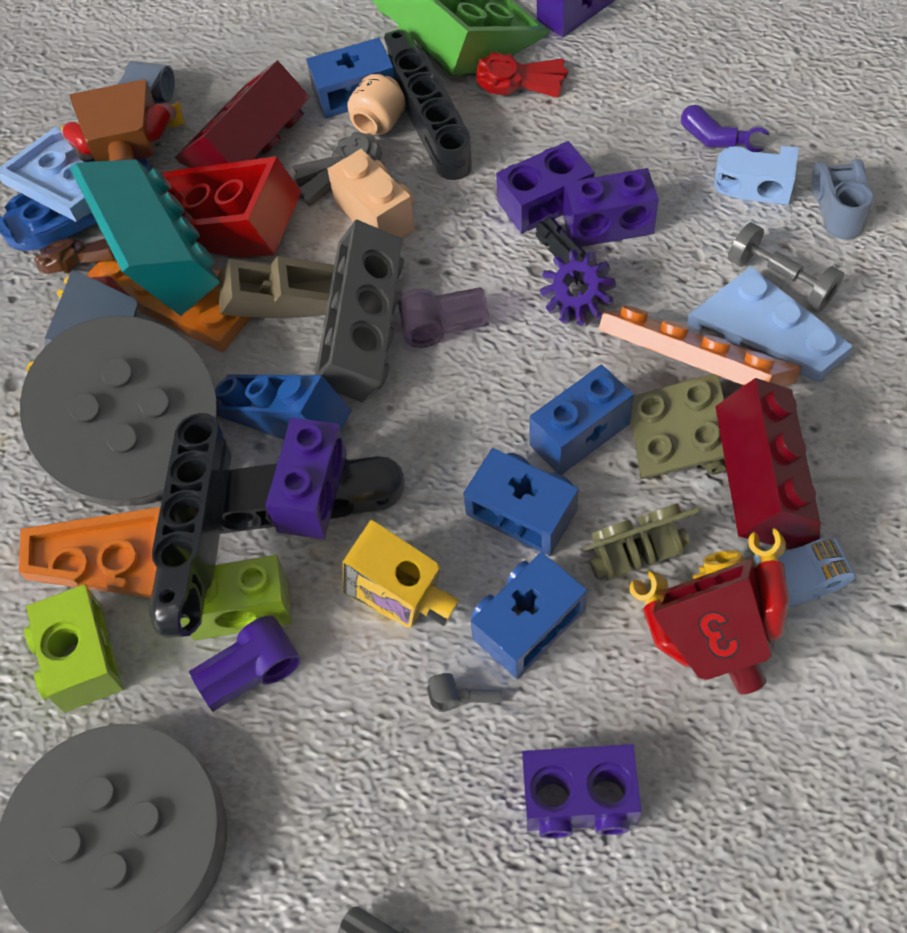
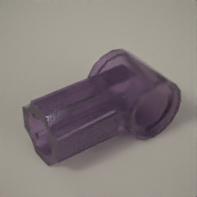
[398,287,489,348]

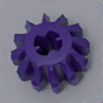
[540,249,616,326]

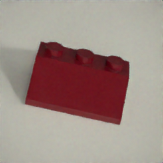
[175,60,310,168]
[715,377,821,550]

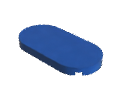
[0,158,151,251]

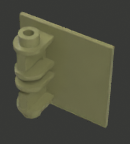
[631,374,726,479]
[581,503,700,580]

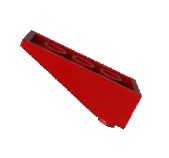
[160,156,301,257]

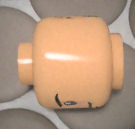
[347,74,406,135]

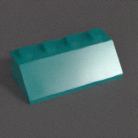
[70,159,220,316]

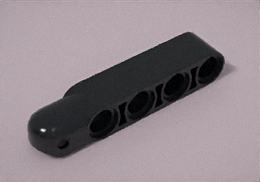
[384,29,472,180]
[149,413,231,638]
[220,456,405,534]

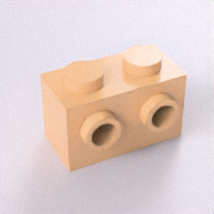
[328,149,415,238]

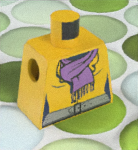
[343,520,460,628]

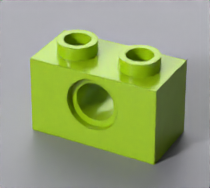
[181,554,293,641]
[24,584,124,713]

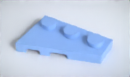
[0,126,91,222]
[687,267,853,381]

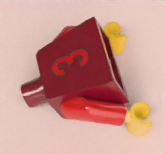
[629,528,789,695]

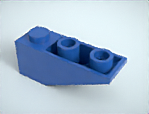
[215,374,352,440]

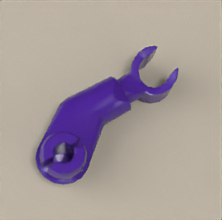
[680,105,770,152]

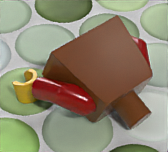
[61,79,184,162]

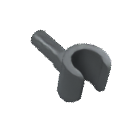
[427,673,502,712]

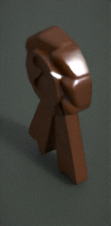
[34,238,115,274]

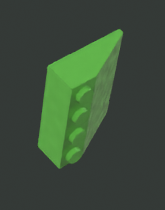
[371,0,549,76]

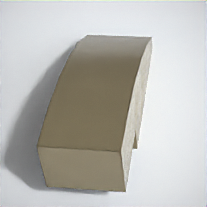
[217,256,334,318]

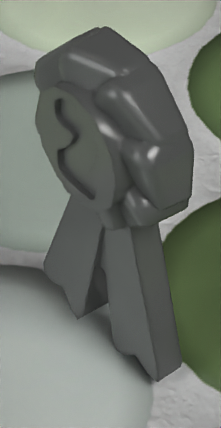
[293,132,383,206]

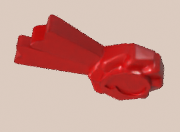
[476,52,568,98]

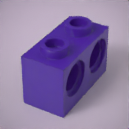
[496,141,595,234]
[563,168,659,247]
[266,418,347,539]
[522,744,642,839]

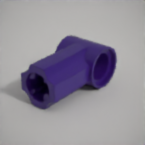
[189,616,301,712]

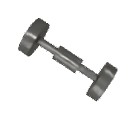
[728,222,844,312]

